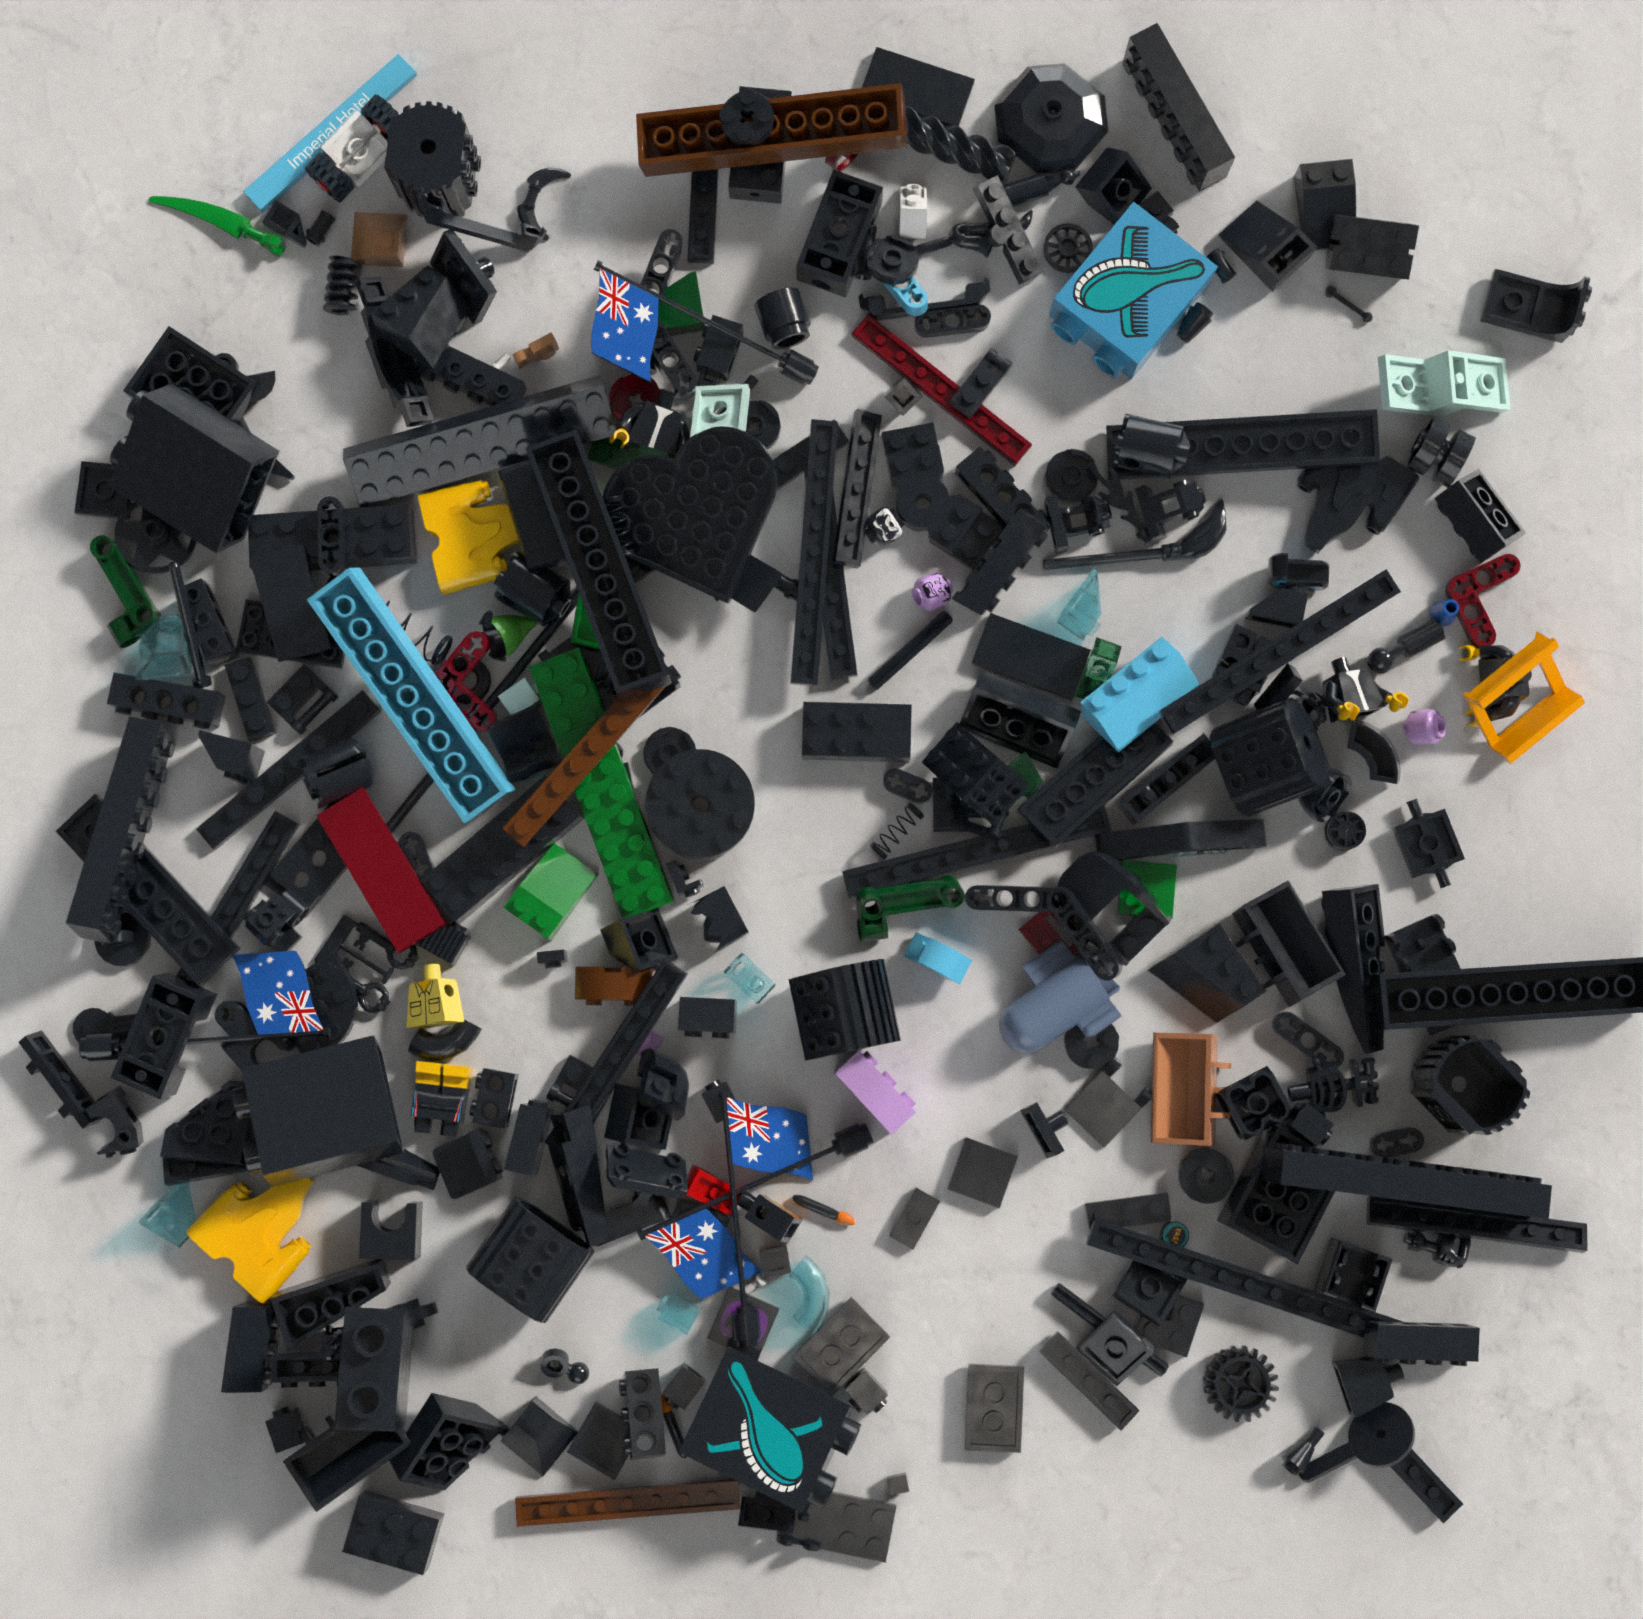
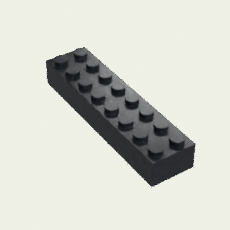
[66,716,175,944]

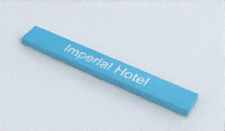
[243,54,417,213]

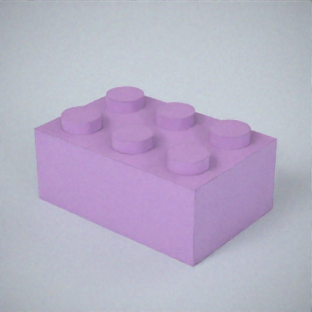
[835,1050,916,1135]

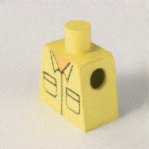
[406,964,464,1029]

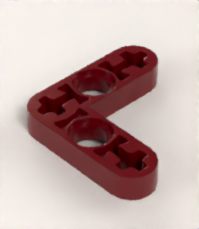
[1445,554,1521,649]
[435,631,498,732]

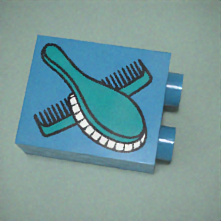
[1049,202,1218,380]

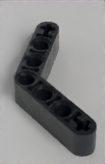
[641,229,697,400]
[1095,819,1267,861]
[965,885,1122,981]

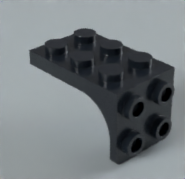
[1480,269,1592,343]
[922,722,1028,825]

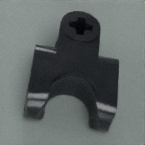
[215,1001,296,1071]

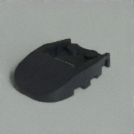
[1057,852,1172,966]

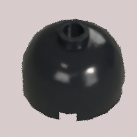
[1298,767,1352,822]

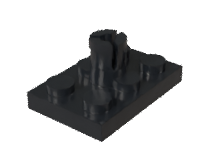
[429,230,497,325]

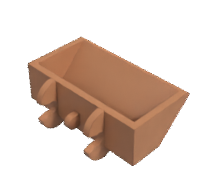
[1151,1032,1232,1146]

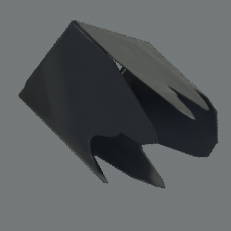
[687,886,749,955]

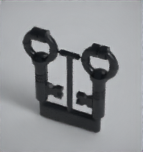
[314,915,419,1013]

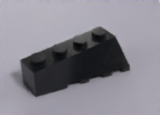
[952,508,1048,615]

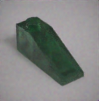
[587,437,669,470]

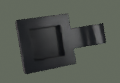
[1138,191,1179,234]

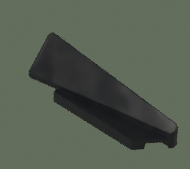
[356,1148,440,1190]

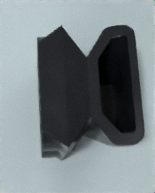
[1216,1066,1293,1140]

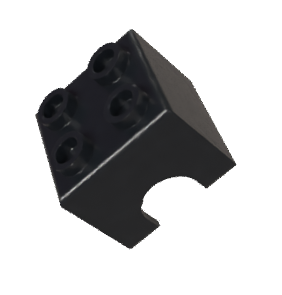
[1314,1237,1393,1312]

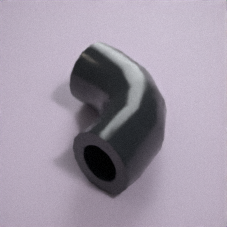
[408,1019,482,1061]

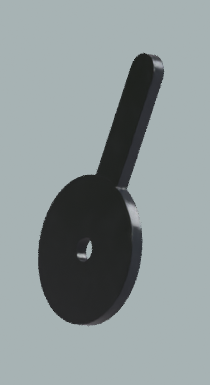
[1299,1402,1415,1483]

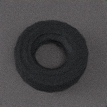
[443,657,491,704]

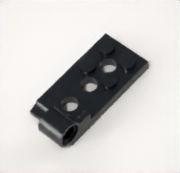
[264,802,347,927]

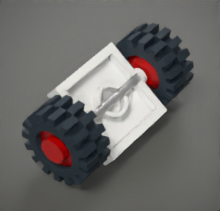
[305,94,399,203]

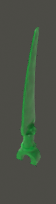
[149,196,285,257]

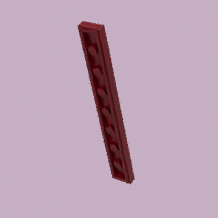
[851,314,1032,466]

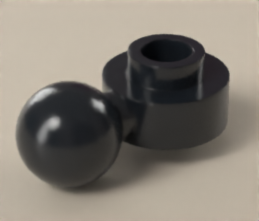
[541,1348,589,1385]

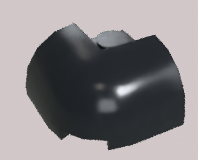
[637,1048,689,1121]

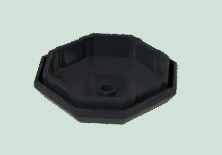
[994,63,1108,174]

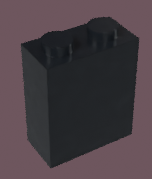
[504,1099,554,1176]

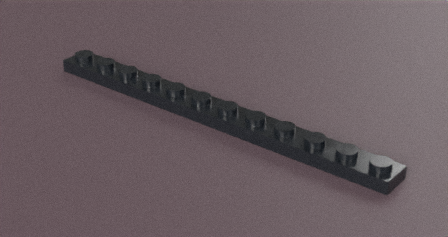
[1086,1218,1403,1338]

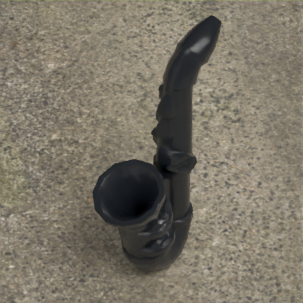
[949,210,1033,258]

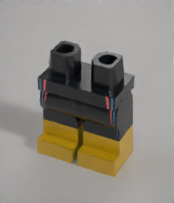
[411,1061,473,1137]

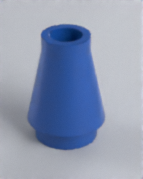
[1430,599,1459,627]

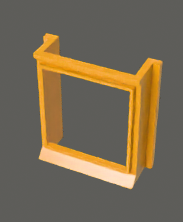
[1463,631,1585,764]

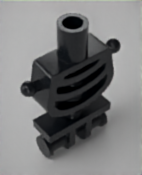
[1287,1058,1379,1117]

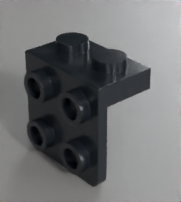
[487,706,562,784]
[432,1128,504,1199]

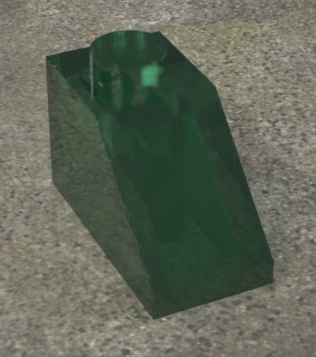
[1007,752,1043,800]

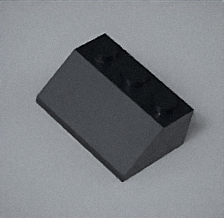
[1434,469,1526,563]
[221,1301,280,1393]

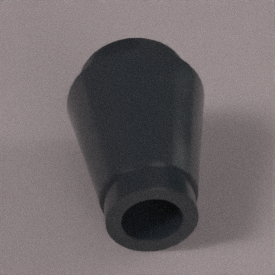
[1176,302,1214,343]

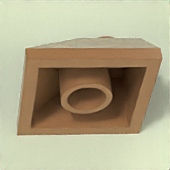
[351,212,408,267]

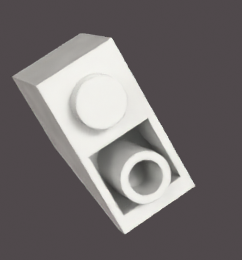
[899,184,927,239]

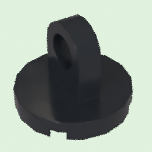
[94,913,151,966]

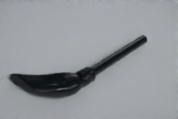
[1043,499,1227,570]

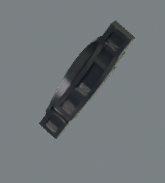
[356,277,434,427]

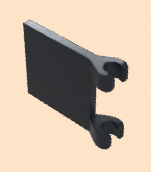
[1064,1057,1152,1148]

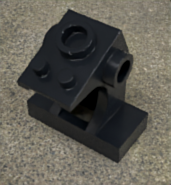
[1135,480,1206,541]
[1044,494,1112,554]
[1254,663,1327,731]
[244,893,303,952]
[85,1085,144,1158]

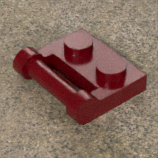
[1018,899,1090,955]

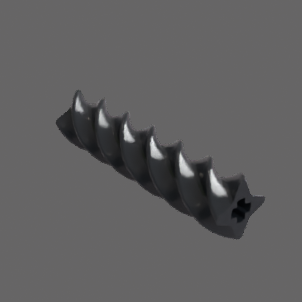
[905,105,1017,183]

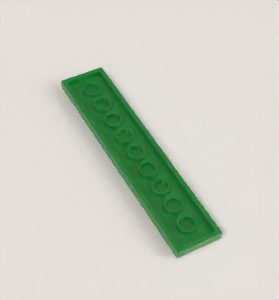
[529,647,675,919]

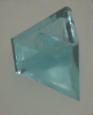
[139,1182,196,1248]

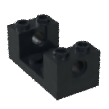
[796,169,883,298]
[110,973,217,1100]

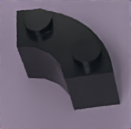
[1347,719,1401,784]

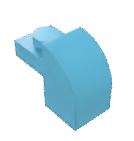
[904,932,972,985]

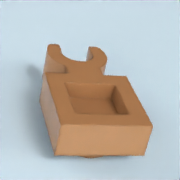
[513,332,559,369]

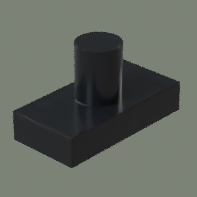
[1020,1102,1068,1158]

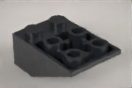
[1218,200,1317,292]

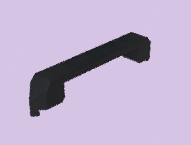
[418,193,547,252]
[858,278,990,321]

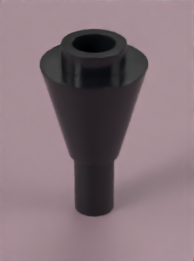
[1281,1427,1325,1476]

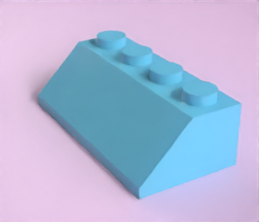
[1080,637,1200,752]

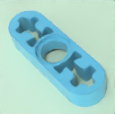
[883,277,928,316]

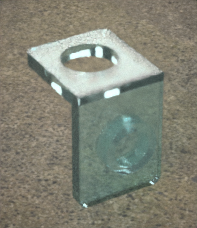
[724,953,776,1004]

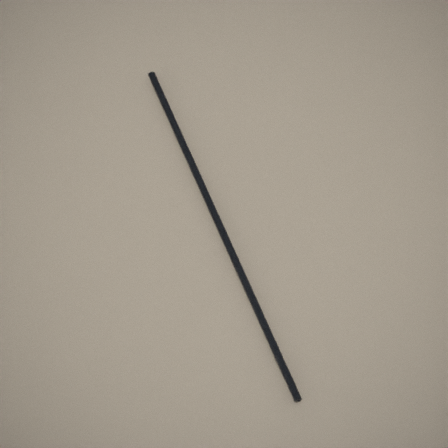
[386,374,758,833]

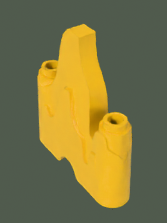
[418,480,519,595]
[186,1177,315,1305]

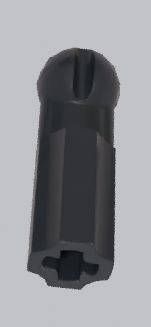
[1367,619,1446,673]

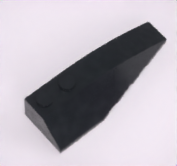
[1321,884,1385,1054]

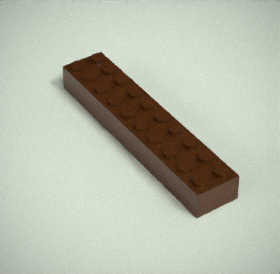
[636,83,908,177]

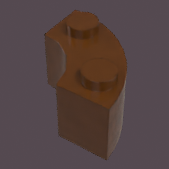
[575,966,653,1006]

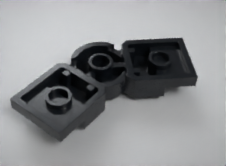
[881,422,1004,571]

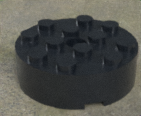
[646,749,755,860]

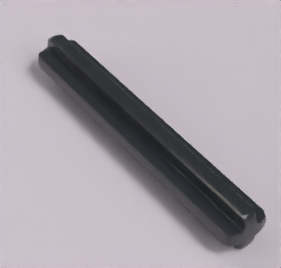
[868,610,953,690]

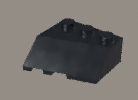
[371,265,471,371]
[1147,923,1267,1023]
[389,1393,509,1491]

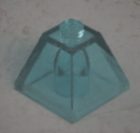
[1057,569,1101,641]

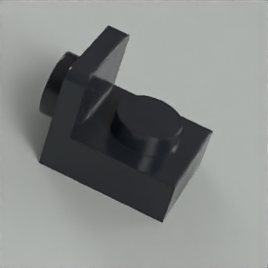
[666,860,704,898]

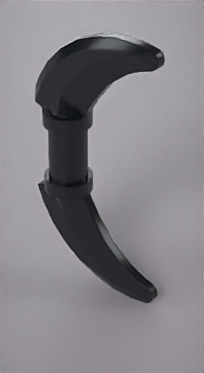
[517,168,571,241]

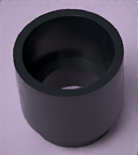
[754,287,810,350]

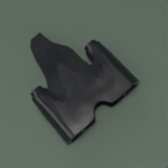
[1297,456,1420,554]

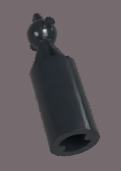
[1002,169,1080,207]

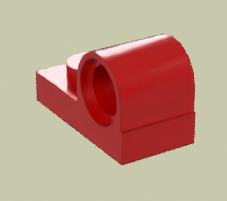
[685,1165,743,1216]

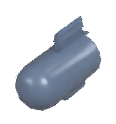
[999,940,1122,1054]

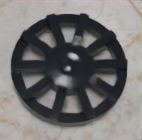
[1043,223,1093,274]

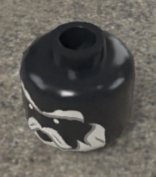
[865,507,905,547]

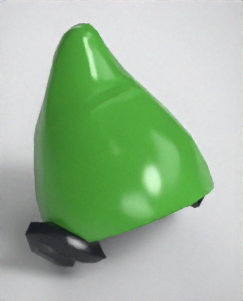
[478,610,537,662]

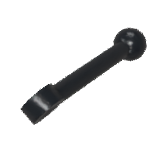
[1325,286,1373,323]

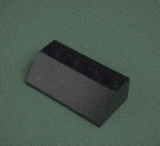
[959,670,1082,769]

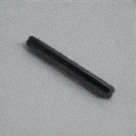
[1051,1283,1169,1377]

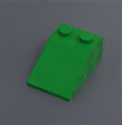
[503,843,599,941]

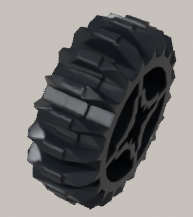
[1203,1345,1279,1422]

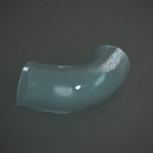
[789,1255,830,1334]

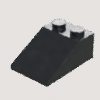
[1294,159,1356,250]

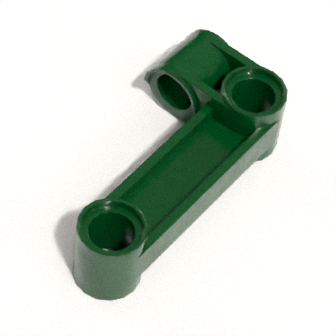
[90,535,162,648]
[856,875,965,942]

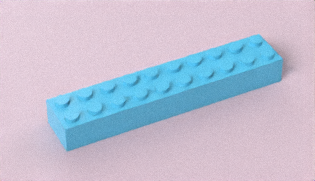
[307,568,516,824]

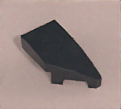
[262,200,307,248]

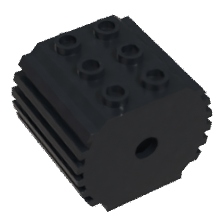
[384,101,481,217]
[1209,697,1330,817]
[788,959,901,1061]
[1410,1034,1531,1135]
[466,1196,595,1323]

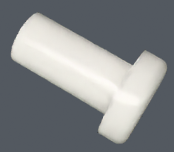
[491,354,511,371]
[745,1274,766,1294]

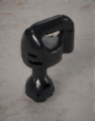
[1403,1231,1471,1269]

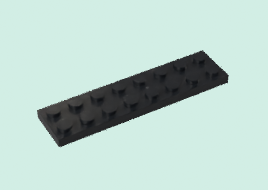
[55,794,241,986]

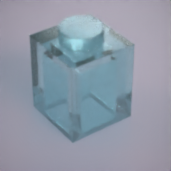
[657,1292,702,1335]

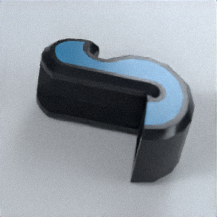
[1267,553,1330,591]

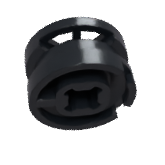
[1324,811,1366,851]

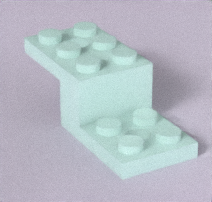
[1378,350,1510,417]
[690,384,750,437]

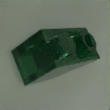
[1075,637,1122,699]

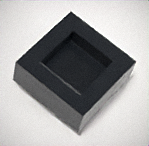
[537,949,568,969]
[759,1245,791,1278]

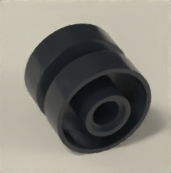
[1406,417,1476,488]

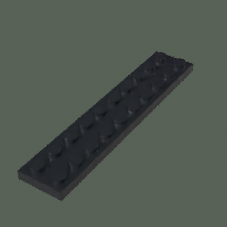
[1106,409,1380,480]

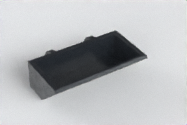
[1232,880,1346,1007]
[283,1415,412,1512]

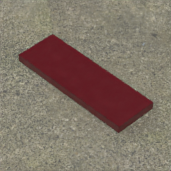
[316,787,447,954]

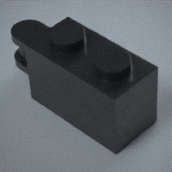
[693,315,744,386]

